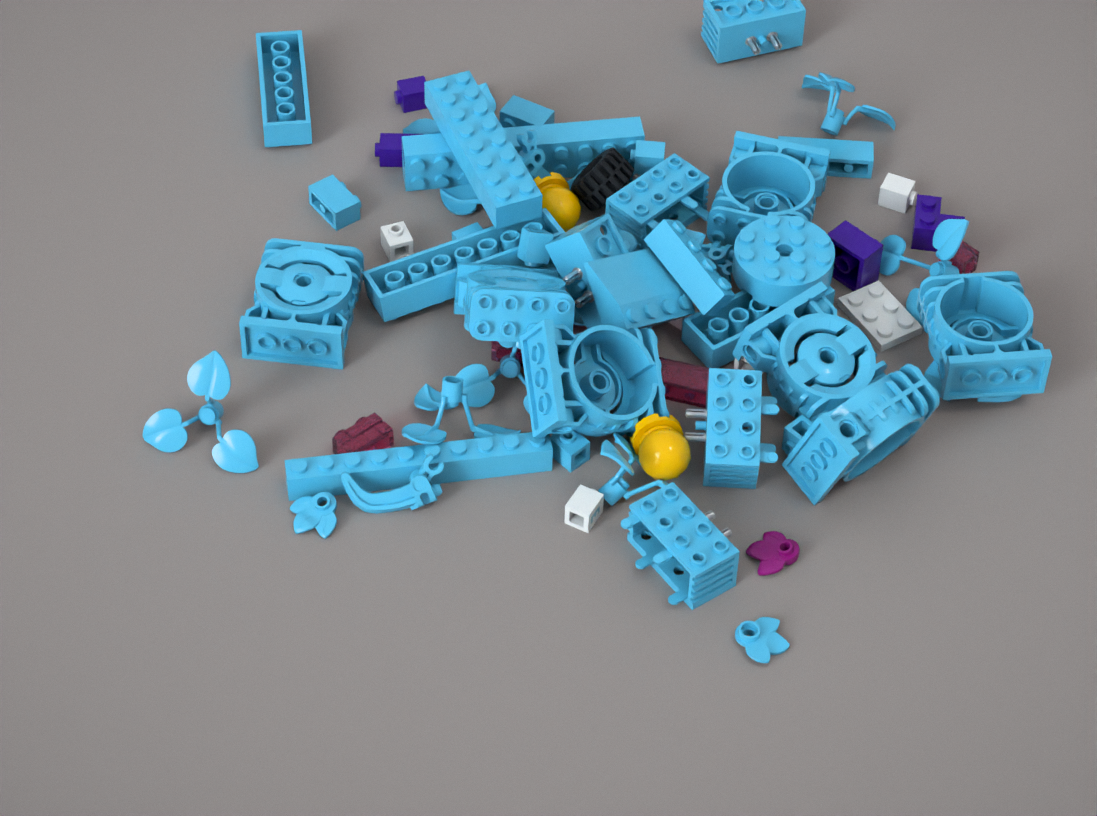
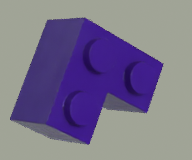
[911,194,965,255]

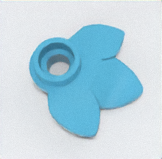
[290,492,337,539]
[735,617,790,663]

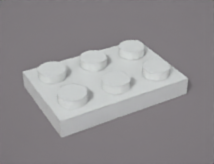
[837,280,923,352]

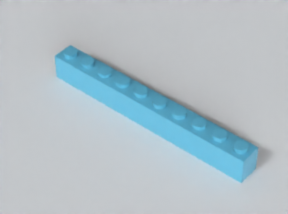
[284,432,553,501]

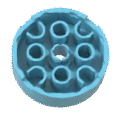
[732,215,835,307]

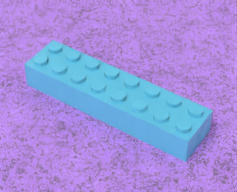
[424,71,543,229]
[362,208,565,322]

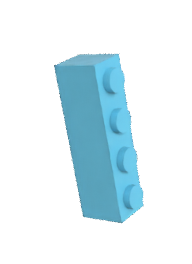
[778,136,874,179]
[644,219,736,316]

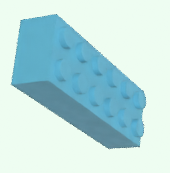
[256,30,312,147]
[681,286,835,369]

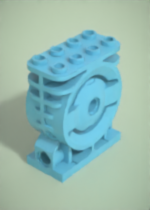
[706,131,831,248]
[239,238,365,370]
[453,263,575,342]
[917,271,1052,400]
[732,281,893,422]
[519,319,669,438]
[781,363,940,506]

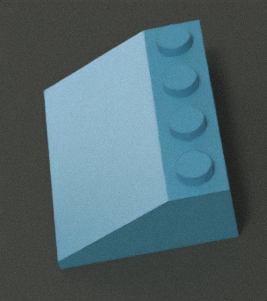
[583,248,695,330]

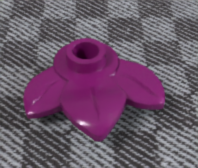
[746,531,800,576]

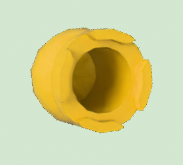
[533,172,581,232]
[630,413,691,481]

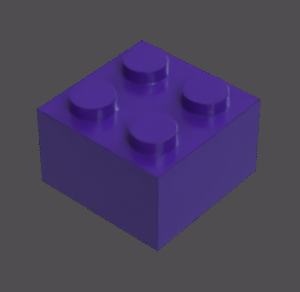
[828,220,884,291]

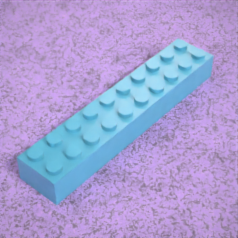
[402,116,645,191]

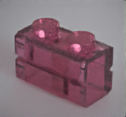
[332,412,394,454]

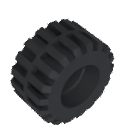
[570,147,634,211]

